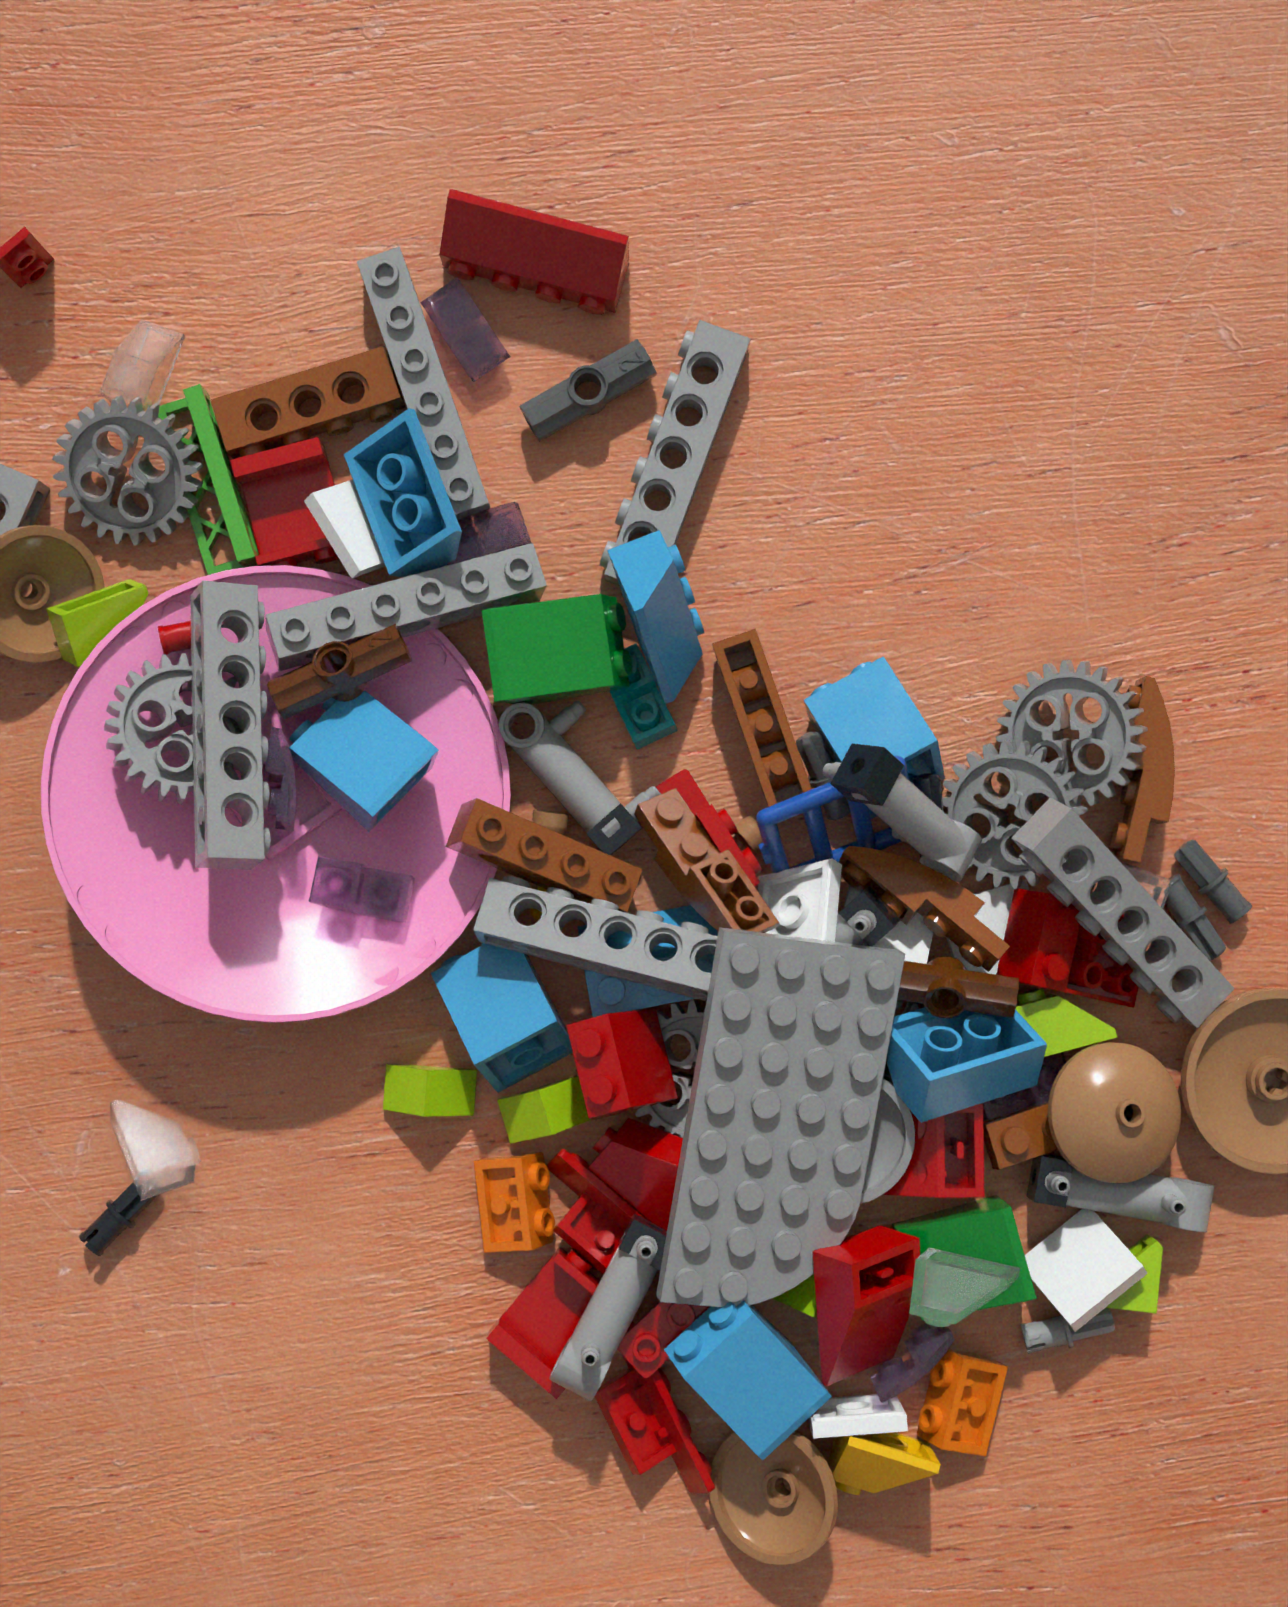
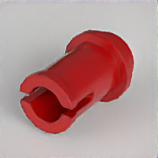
[158,620,191,655]

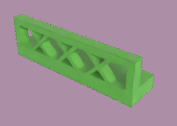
[158,384,259,575]

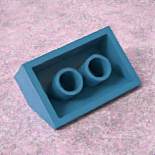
[344,408,462,577]
[607,530,705,704]
[577,905,718,1017]
[886,1007,1047,1123]

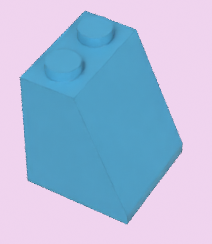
[804,656,945,819]
[289,690,439,832]
[431,943,573,1093]
[664,1300,832,1460]

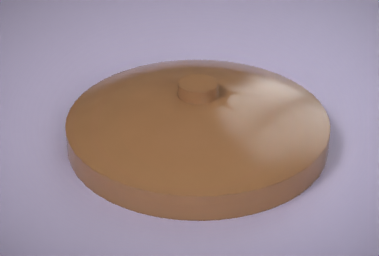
[1181,988,1288,1174]

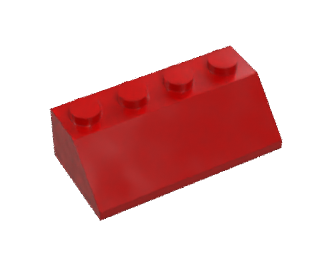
[439,189,629,315]

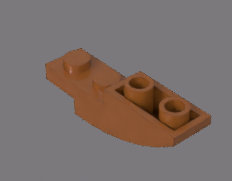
[1110,676,1175,864]
[634,788,779,933]
[839,846,1010,972]
[983,1099,1133,1170]

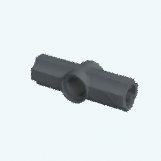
[519,339,657,442]

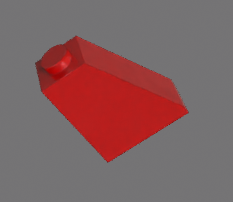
[588,1118,683,1230]

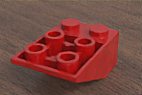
[996,889,1147,1008]
[883,1103,985,1198]
[812,1225,922,1386]

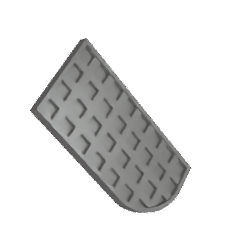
[656,927,905,1307]

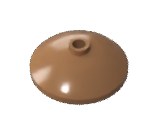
[0,525,104,663]
[1048,1042,1181,1183]
[709,1430,838,1565]

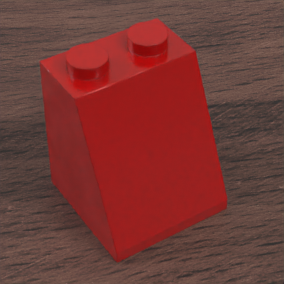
[566,1008,678,1120]

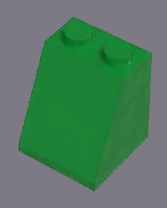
[481,594,633,705]
[892,1195,1037,1320]

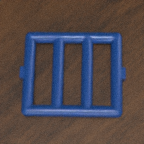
[756,756,909,873]

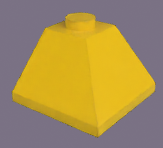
[828,1432,941,1495]

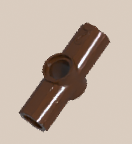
[267,624,412,719]
[897,957,1019,1018]

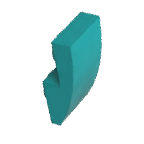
[609,643,678,750]

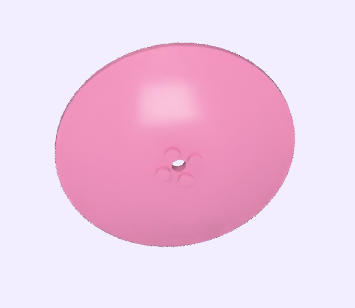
[41,565,511,1023]

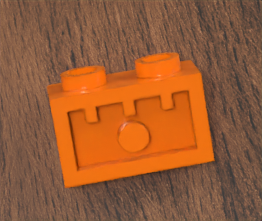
[474,1152,555,1253]
[917,1347,1008,1456]

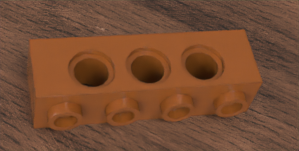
[211,346,405,459]
[712,628,812,807]
[445,798,643,912]

